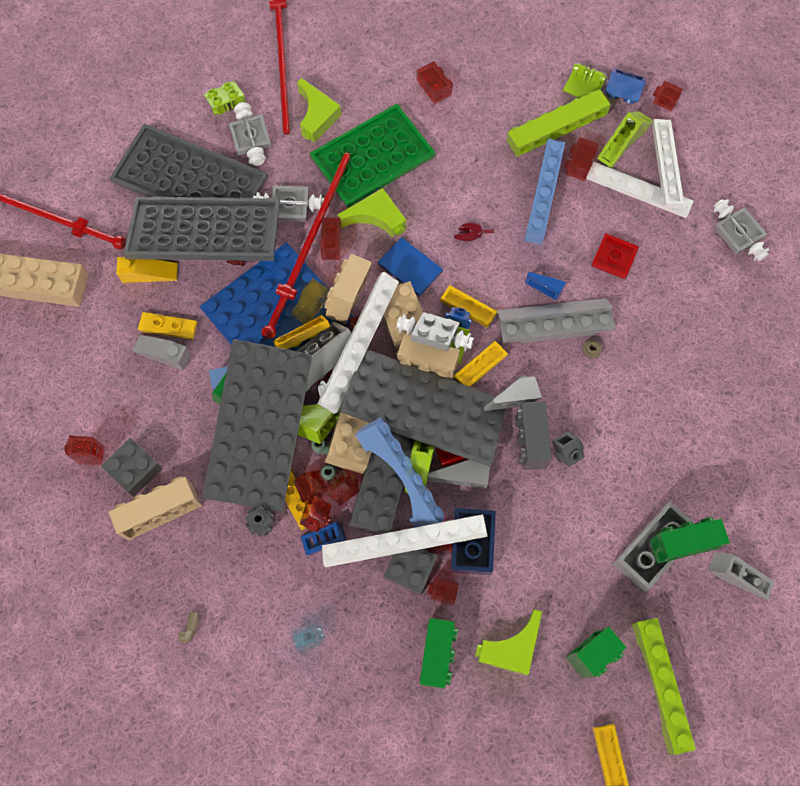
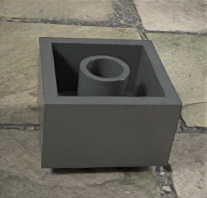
[101,438,163,497]
[383,549,438,596]

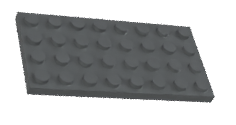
[109,124,268,198]
[124,197,280,261]
[202,339,313,512]
[339,349,506,467]

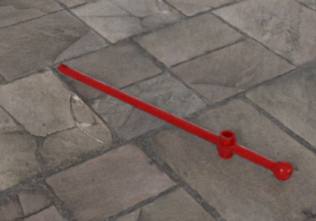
[269,0,290,135]
[261,153,350,340]
[0,194,126,250]

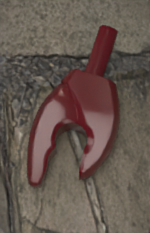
[454,223,494,241]

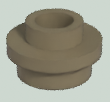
[582,340,602,359]

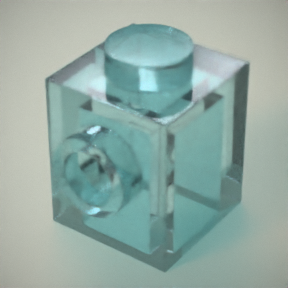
[291,623,325,653]

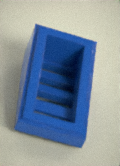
[525,272,566,300]
[300,522,347,556]

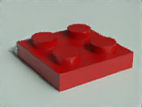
[591,233,639,280]

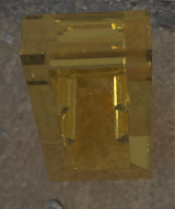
[291,278,328,324]

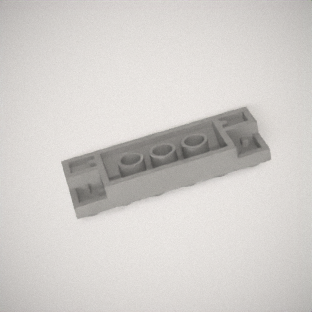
[496,298,615,343]

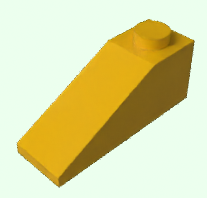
[116,257,178,283]

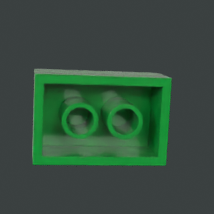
[650,517,730,564]
[419,618,458,689]
[566,626,627,678]

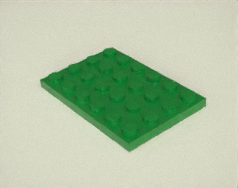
[309,103,436,208]

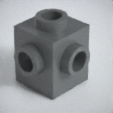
[552,431,585,467]
[245,505,276,537]

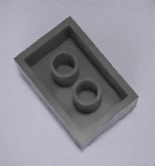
[515,401,552,470]

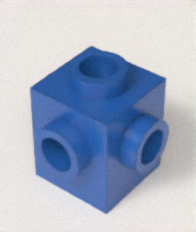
[445,307,472,329]

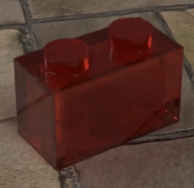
[416,61,453,104]
[564,137,599,181]
[320,218,342,260]
[64,435,105,465]

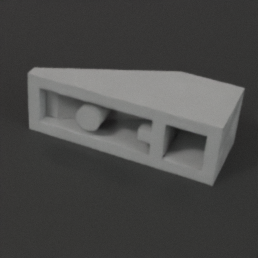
[132,335,191,371]
[484,375,542,411]
[428,460,490,489]
[708,552,775,600]

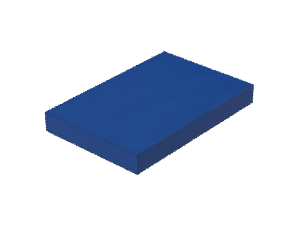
[378,237,443,297]

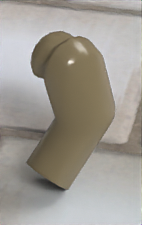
[178,612,200,643]

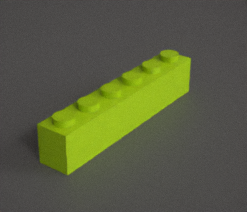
[507,89,611,157]

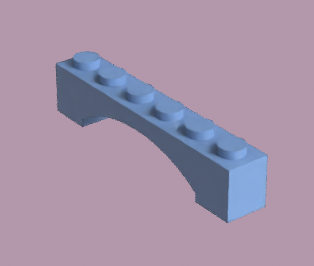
[524,139,565,245]
[355,417,444,528]

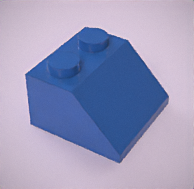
[605,68,646,104]

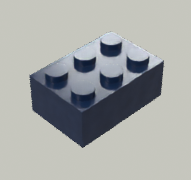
[450,508,496,576]

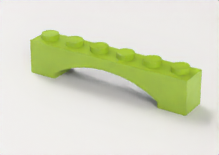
[632,618,696,755]

